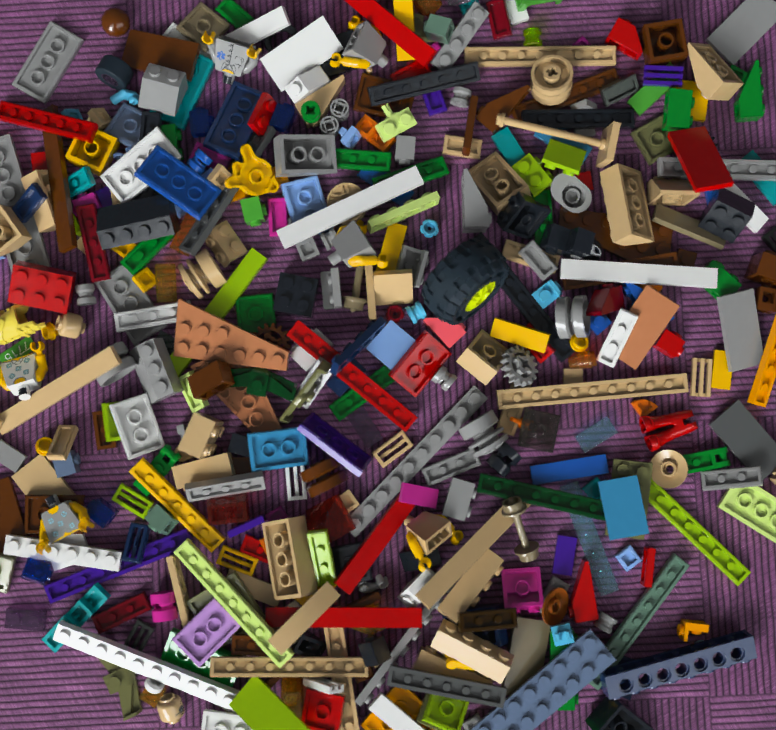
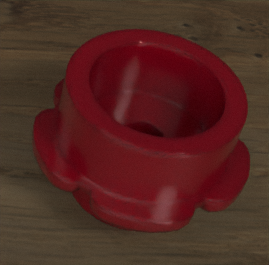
[386,304,404,323]

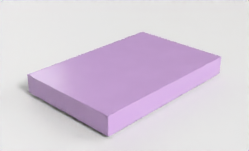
[172,597,241,668]

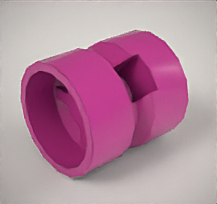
[150,590,178,622]

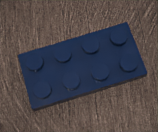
[203,81,262,161]

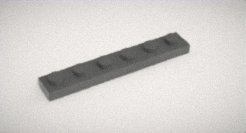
[386,664,507,708]

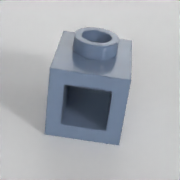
[52,450,81,478]

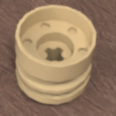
[177,248,227,299]

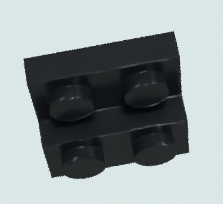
[496,191,552,240]

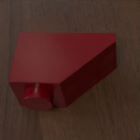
[586,283,625,316]

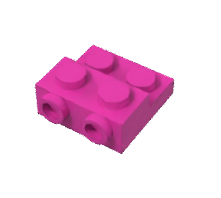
[501,567,544,614]

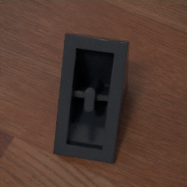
[291,630,326,656]

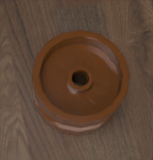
[299,457,349,498]

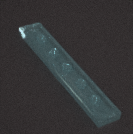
[559,481,619,597]

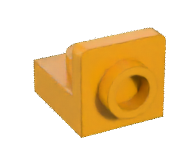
[677,619,709,642]

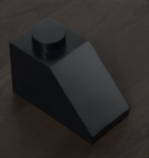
[399,548,442,572]

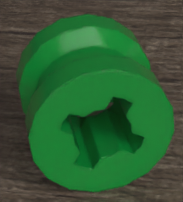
[301,100,321,124]

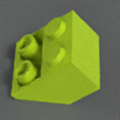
[541,138,587,177]

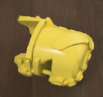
[0,303,46,345]

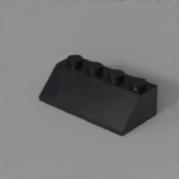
[96,194,181,250]

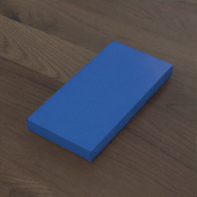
[134,145,222,221]

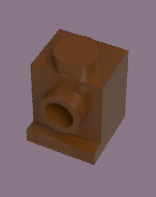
[755,284,776,314]

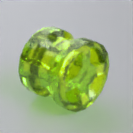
[523,27,542,46]

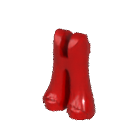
[639,409,698,452]

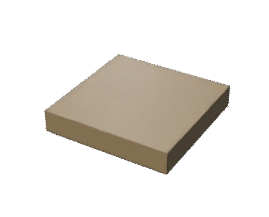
[373,269,413,306]

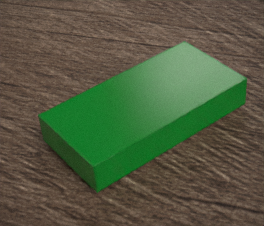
[215,0,255,29]

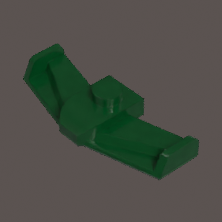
[230,367,298,402]

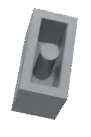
[441,477,477,522]

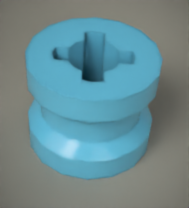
[405,301,427,324]

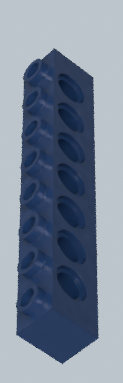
[599,629,757,700]

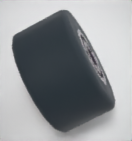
[95,55,134,90]

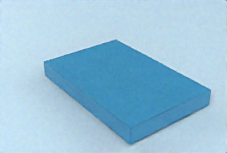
[247,427,309,472]
[598,475,649,540]

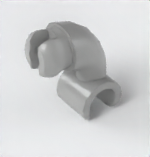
[358,574,389,593]

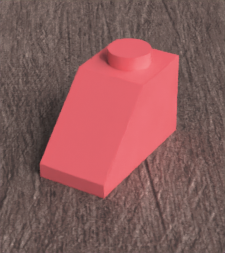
[423,318,467,349]

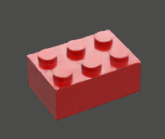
[7,260,77,314]

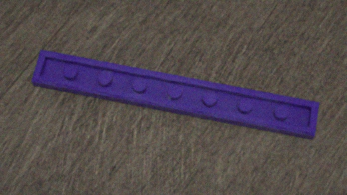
[44,528,195,604]

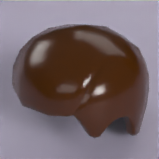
[101,7,130,37]

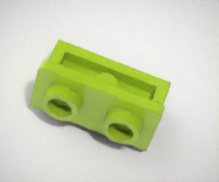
[511,153,554,197]

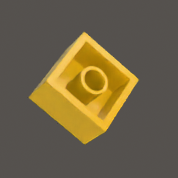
[65,130,120,176]

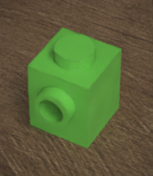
[240,196,268,227]

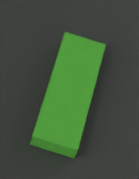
[627,62,679,116]

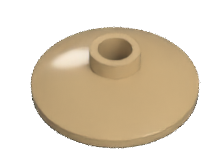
[651,450,688,488]

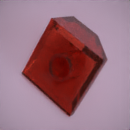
[306,494,356,543]

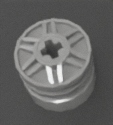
[458,409,509,458]

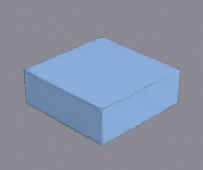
[614,544,642,572]

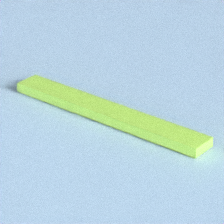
[173,538,295,668]

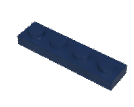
[330,316,386,376]

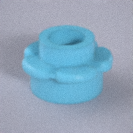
[420,219,439,238]

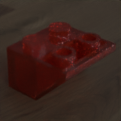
[207,492,251,526]

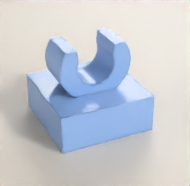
[337,125,362,149]

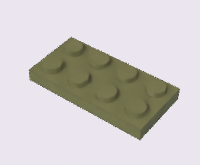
[604,458,653,540]

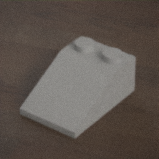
[273,134,337,177]
[461,169,492,233]

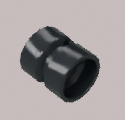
[486,442,522,478]

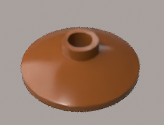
[542,587,569,626]

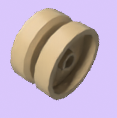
[530,55,573,106]

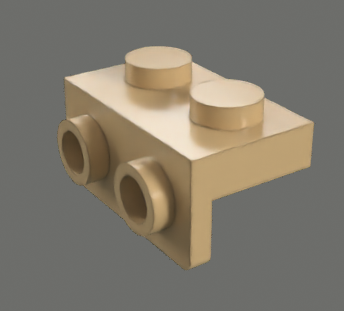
[205,220,248,268]

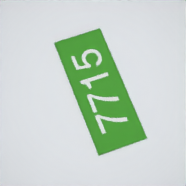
[0,337,37,362]

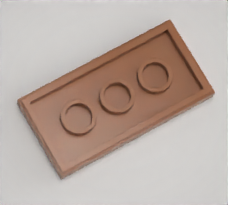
[619,284,680,370]

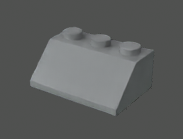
[129,338,184,405]

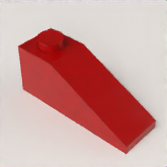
[567,559,599,623]

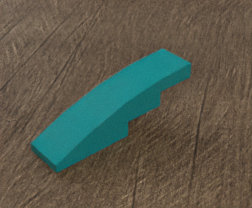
[42,582,111,653]

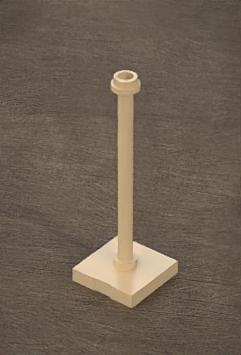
[496,113,621,168]

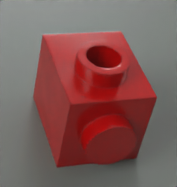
[652,329,685,359]

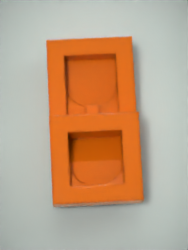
[355,114,396,152]

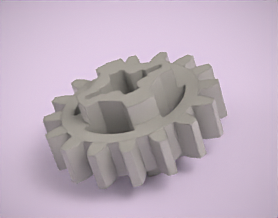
[500,345,538,388]

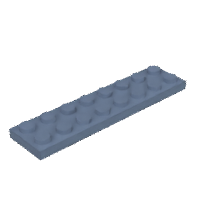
[470,628,616,730]

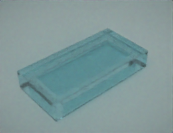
[574,416,618,453]

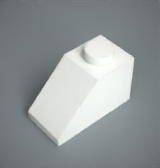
[284,66,331,104]
[397,567,435,607]

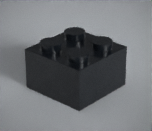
[698,188,756,243]
[273,272,320,319]

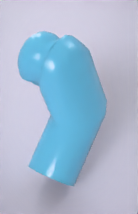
[110,89,139,105]

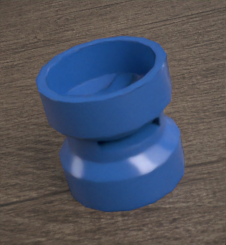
[186,148,213,175]

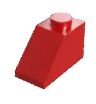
[604,17,643,61]

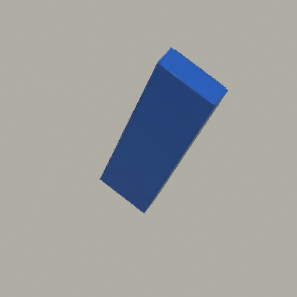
[529,454,609,485]

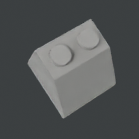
[138,63,188,117]

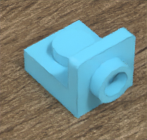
[531,279,563,309]

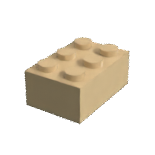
[178,412,225,459]

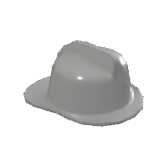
[550,173,592,213]

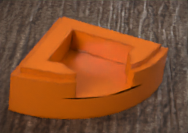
[630,399,658,417]

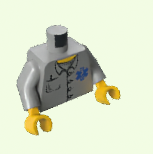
[202,30,261,85]

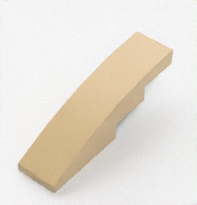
[268,581,341,655]

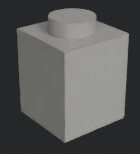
[395,135,416,166]

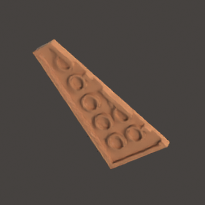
[173,298,290,371]
[189,360,282,433]

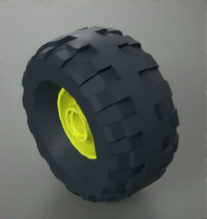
[422,238,509,325]

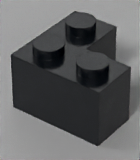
[540,223,596,259]

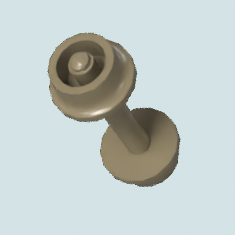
[342,266,367,313]
[501,496,540,562]

